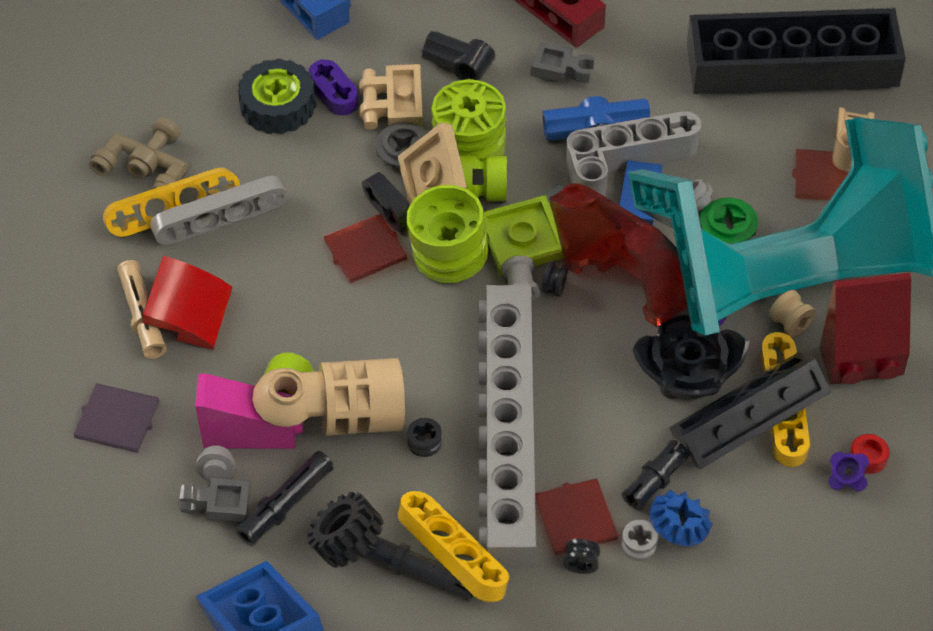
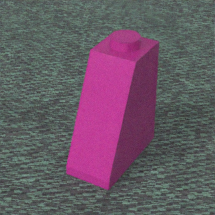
[195,374,304,449]

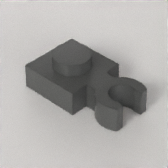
[531,42,595,83]

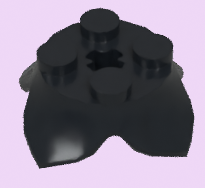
[633,298,749,399]

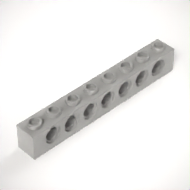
[479,285,536,567]

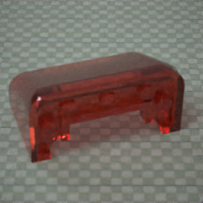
[549,183,688,327]

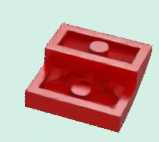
[142,255,233,350]

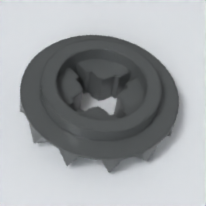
[376,122,428,171]

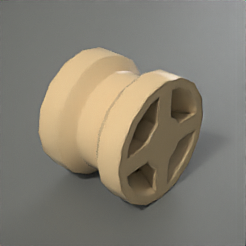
[768,290,816,337]

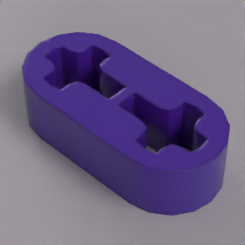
[309,59,358,116]

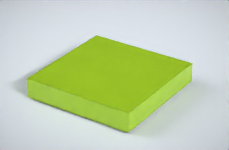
[484,195,569,276]

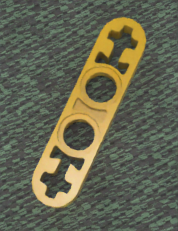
[103,167,240,237]
[760,332,810,467]
[398,491,509,602]

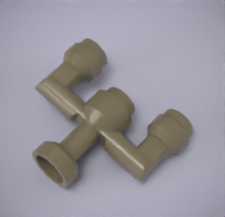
[89,117,190,201]

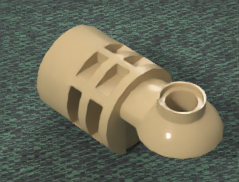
[252,358,405,436]

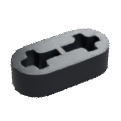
[362,172,410,231]

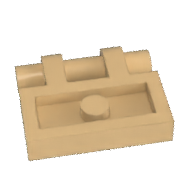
[359,64,423,130]

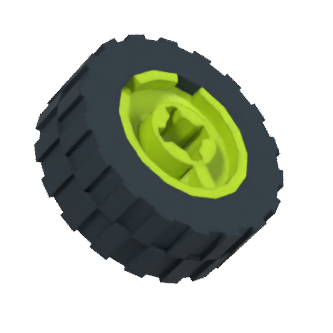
[238,59,316,134]

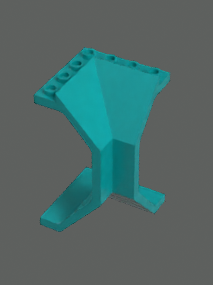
[628,117,933,335]

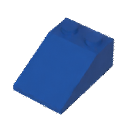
[196,561,324,631]

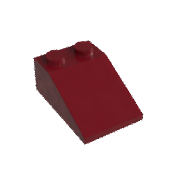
[820,272,912,385]

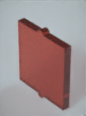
[792,149,849,200]
[324,213,407,283]
[535,478,618,555]

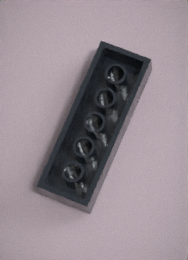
[687,8,906,94]

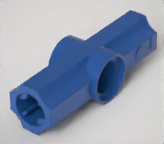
[542,96,650,141]

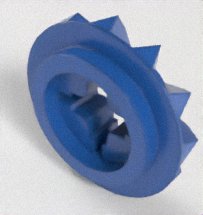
[649,490,713,546]

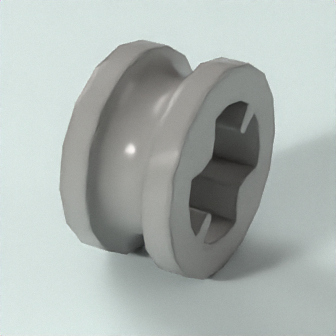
[622,520,658,560]

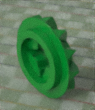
[700,197,758,244]

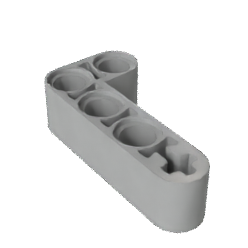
[566,111,702,204]

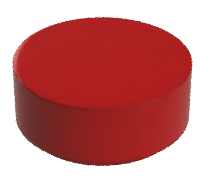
[849,434,890,474]

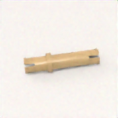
[117,260,167,359]

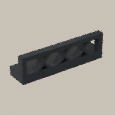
[669,352,831,469]

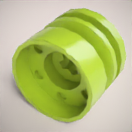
[431,79,506,174]
[407,185,488,283]

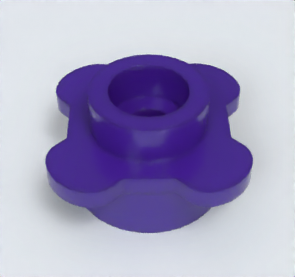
[828,452,869,492]

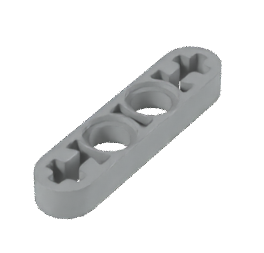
[150,176,288,245]

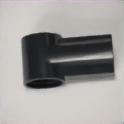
[422,31,496,81]

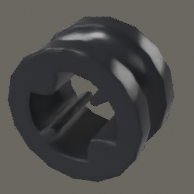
[542,260,569,297]
[407,418,442,457]
[563,538,600,574]

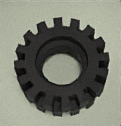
[307,492,384,568]

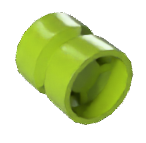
[459,155,507,202]

